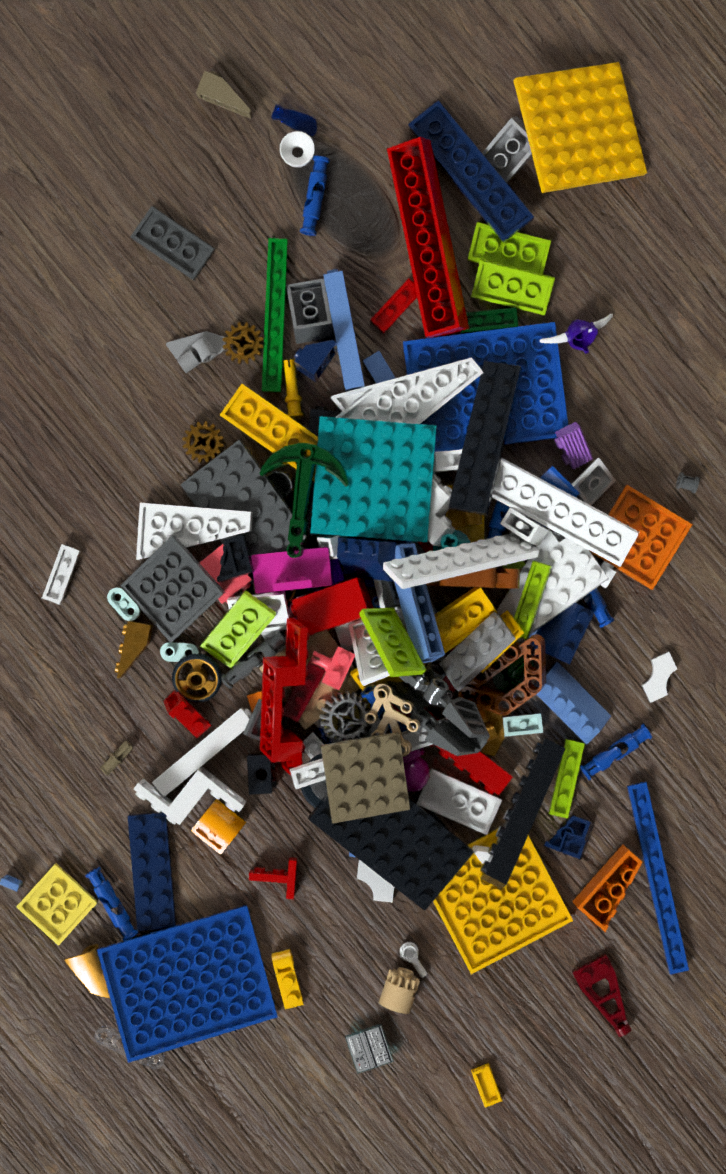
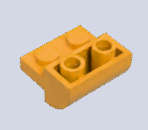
[191,799,246,855]

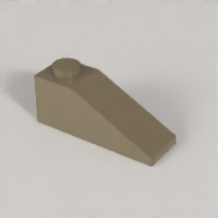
[196,71,252,119]

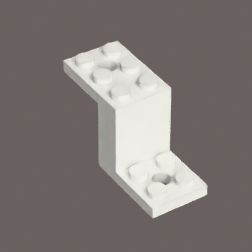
[134,766,247,825]

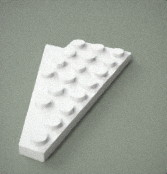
[331,357,484,424]
[497,528,609,650]

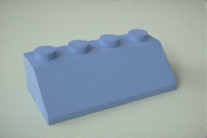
[534,662,611,744]

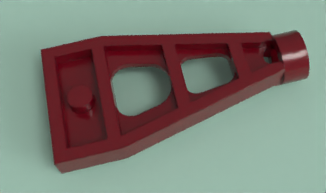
[572,954,632,1037]

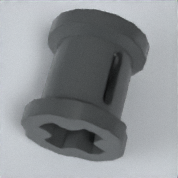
[676,472,700,493]

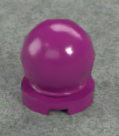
[403,747,430,793]

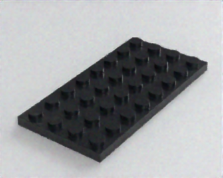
[307,794,474,911]

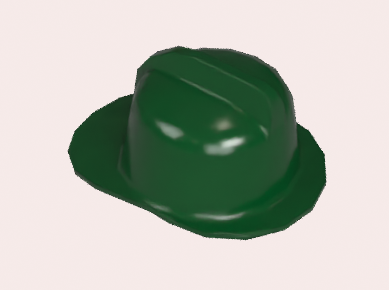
[492,652,534,692]

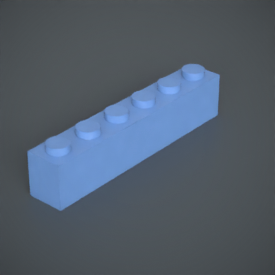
[394,543,445,663]

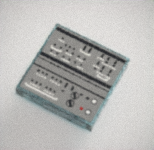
[345,1024,394,1074]

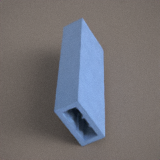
[323,269,365,392]

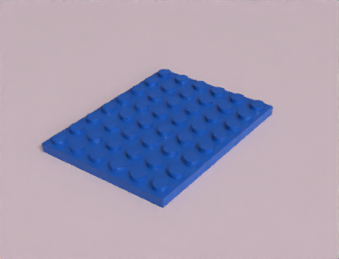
[403,322,568,452]
[97,905,278,1063]

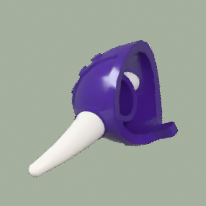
[540,314,613,354]

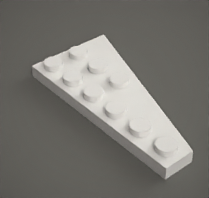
[136,503,253,560]

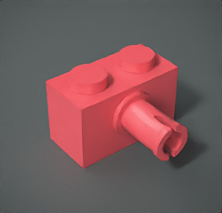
[309,646,355,691]

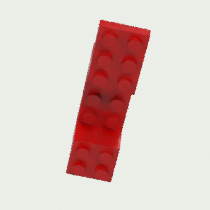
[260,618,310,776]

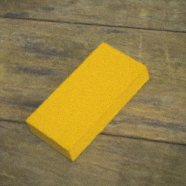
[471,1063,503,1108]

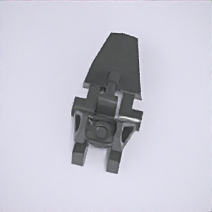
[381,663,490,756]

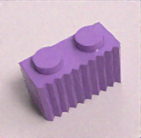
[555,422,593,469]

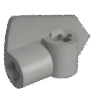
[166,331,226,374]

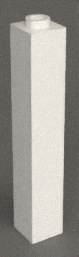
[152,707,252,797]

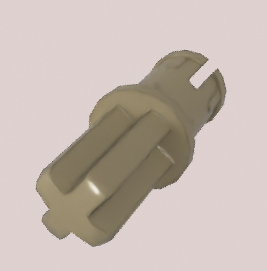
[100,741,133,776]

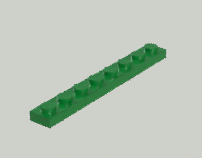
[262,238,288,393]

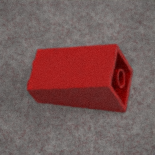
[291,578,374,636]

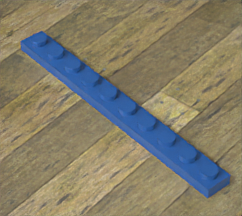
[627,782,689,975]

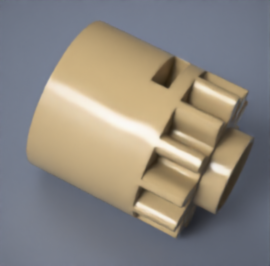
[379,967,420,1014]

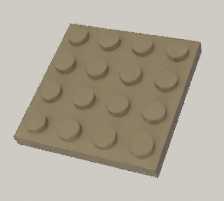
[320,732,410,823]

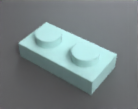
[502,713,543,737]

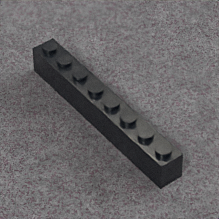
[480,738,565,889]

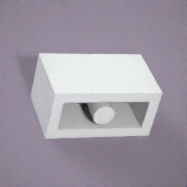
[500,508,549,547]

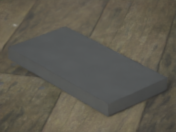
[131,206,215,281]

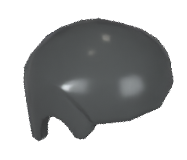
[267,470,294,498]

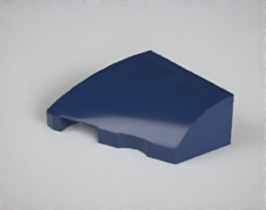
[544,816,594,860]

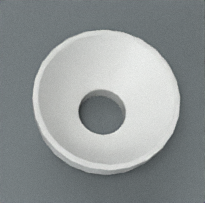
[280,131,315,167]

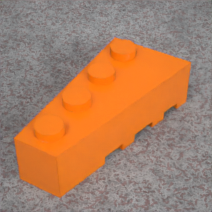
[572,844,642,932]

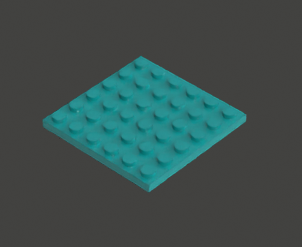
[310,416,436,543]

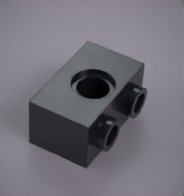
[247,754,276,795]

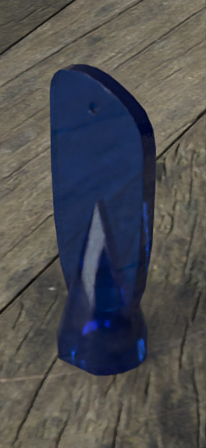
[271,105,317,136]

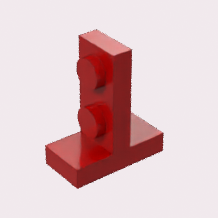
[163,690,211,739]
[249,857,297,899]

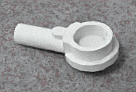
[400,942,427,978]

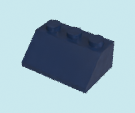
[294,340,337,383]
[337,537,396,582]
[531,603,594,664]

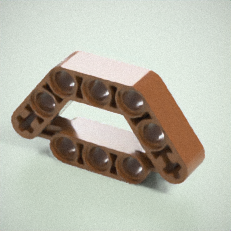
[426,568,520,589]
[458,634,546,715]

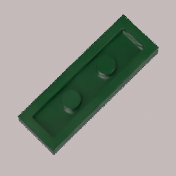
[461,308,518,334]

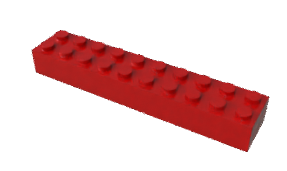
[387,137,469,338]

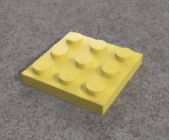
[16,863,99,946]

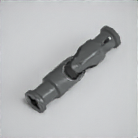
[221,630,286,689]

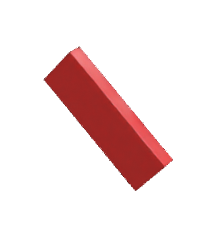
[370,278,417,334]

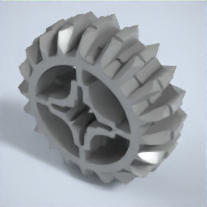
[320,691,372,742]

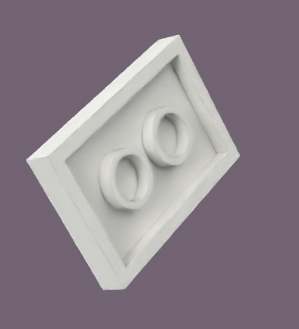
[227,591,290,632]

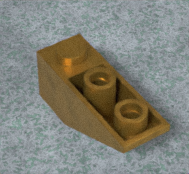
[115,621,153,678]

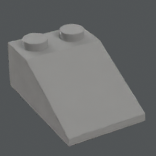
[482,116,532,183]

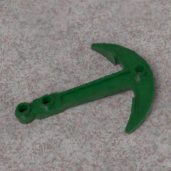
[259,443,349,558]

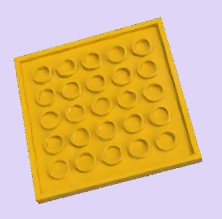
[513,62,647,193]
[433,828,573,974]

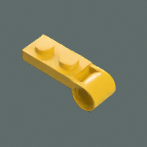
[271,949,304,1009]

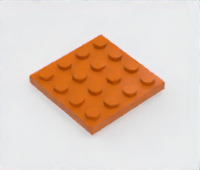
[589,485,693,590]

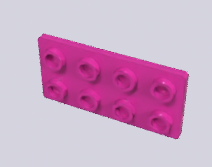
[251,547,332,594]

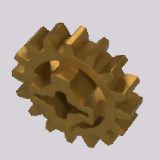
[222,322,264,365]
[182,421,224,463]

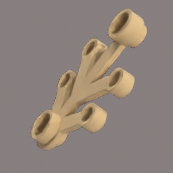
[365,683,420,757]

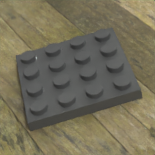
[120,535,226,643]

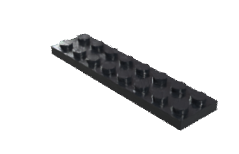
[449,361,522,515]

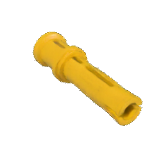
[283,359,304,419]

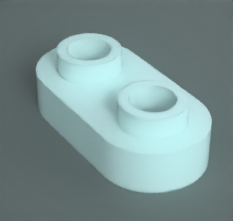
[107,588,140,621]
[160,642,199,662]

